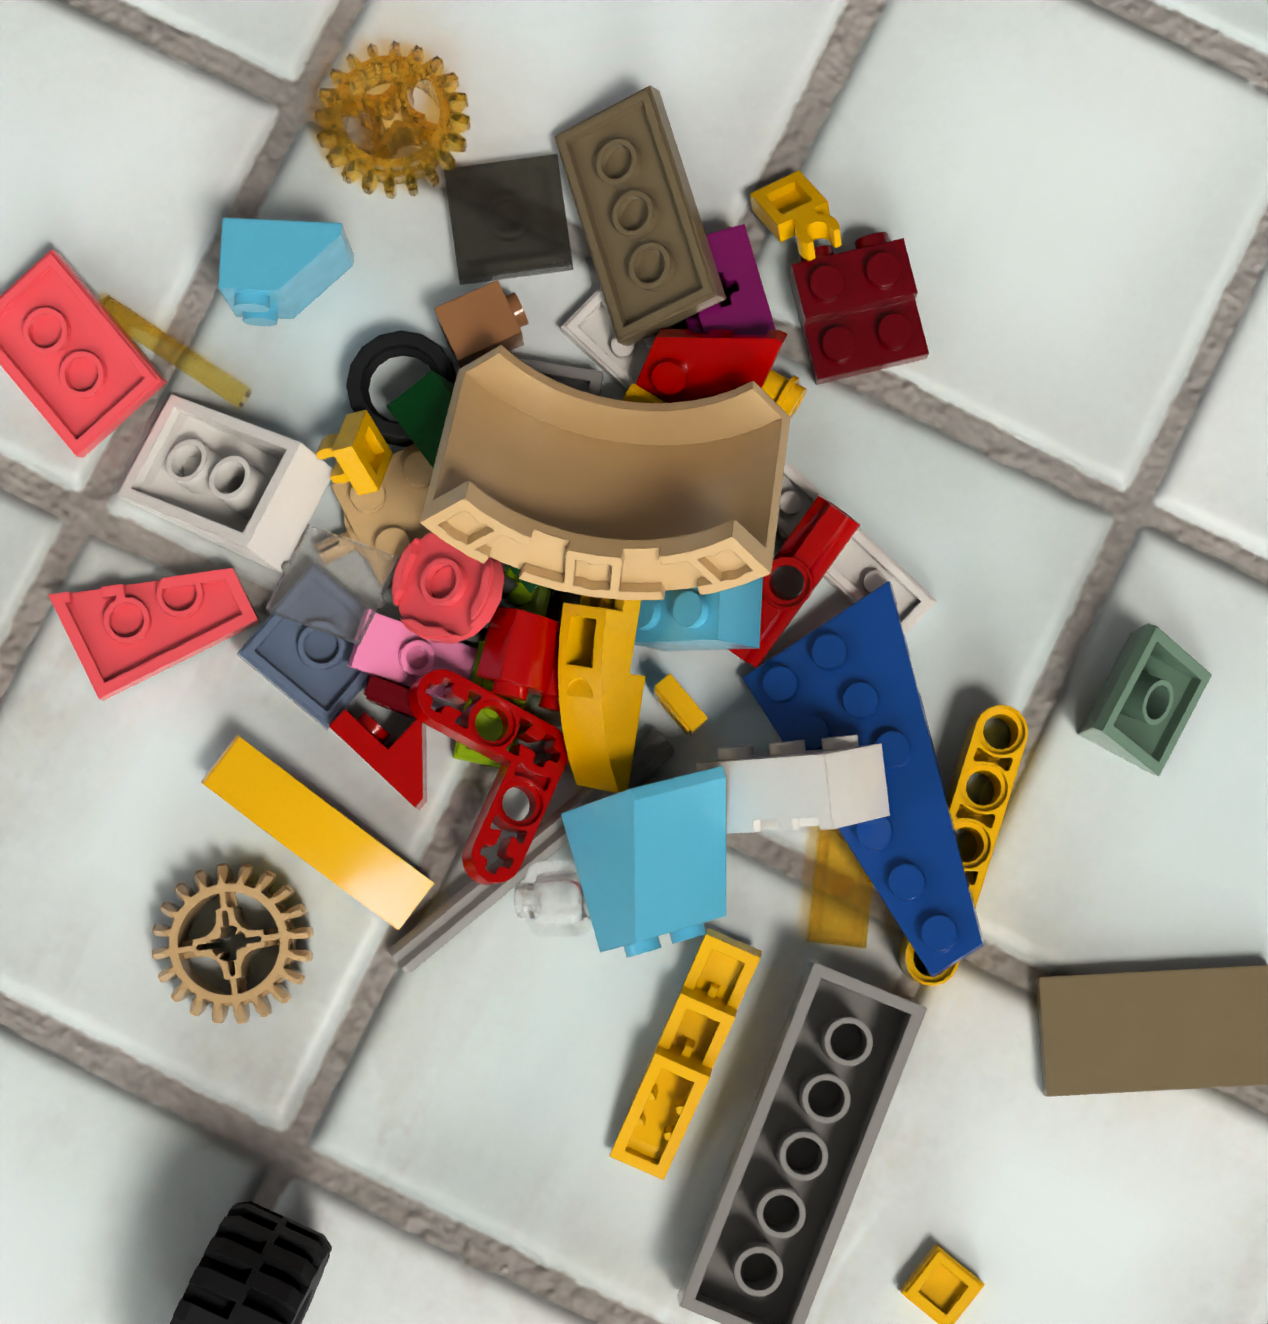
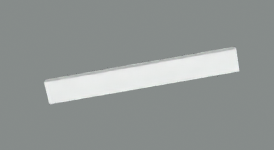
[561,287,937,635]

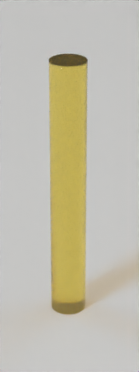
[101,295,252,409]

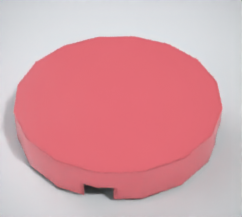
[391,529,505,644]

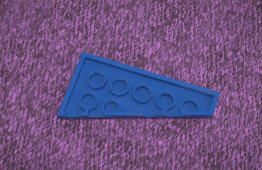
[742,581,985,977]

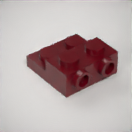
[788,232,929,385]

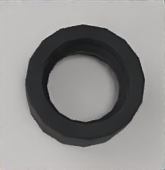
[346,330,456,447]

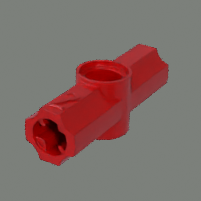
[728,495,861,668]

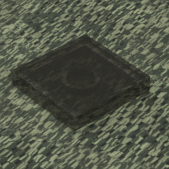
[444,154,573,285]

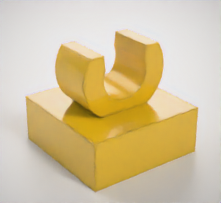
[316,409,393,496]

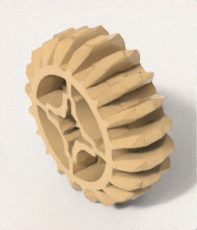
[152,863,314,1024]

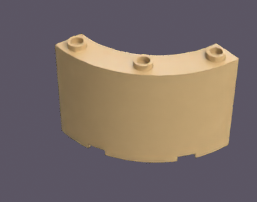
[420,345,790,600]

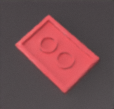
[0,249,168,458]

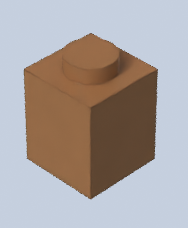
[434,280,529,369]

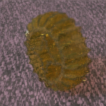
[314,41,471,199]

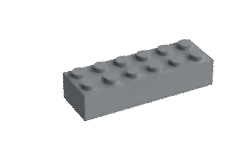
[677,961,927,1324]

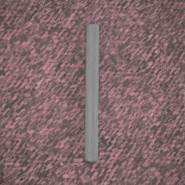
[389,730,674,973]

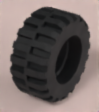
[170,1201,332,1324]

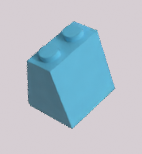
[561,766,726,958]

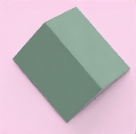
[1078,623,1212,776]

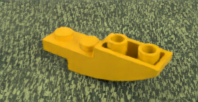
[558,595,646,793]

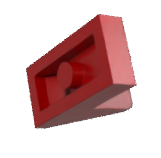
[329,709,427,810]

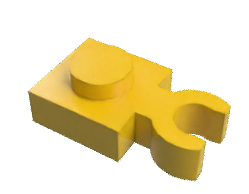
[750,170,842,261]

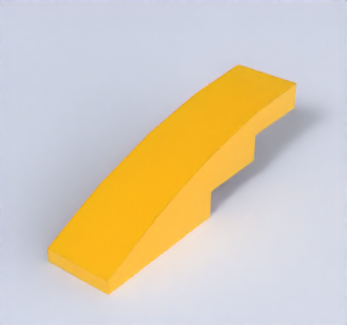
[201,734,434,931]
[610,927,762,1180]

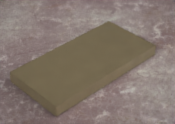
[554,85,726,346]
[1035,964,1268,1097]

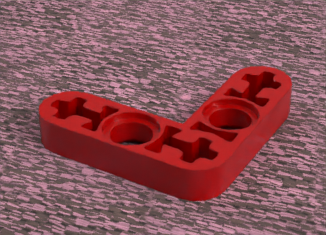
[408,669,568,885]

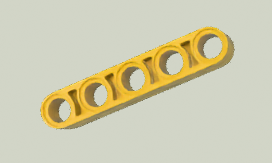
[898,705,1028,986]

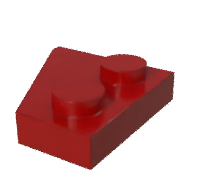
[636,329,787,403]

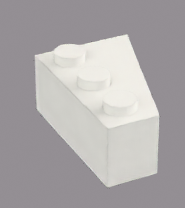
[696,734,890,834]

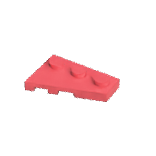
[48,568,261,701]

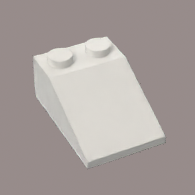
[117,394,333,573]

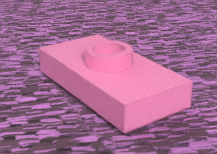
[347,611,478,703]

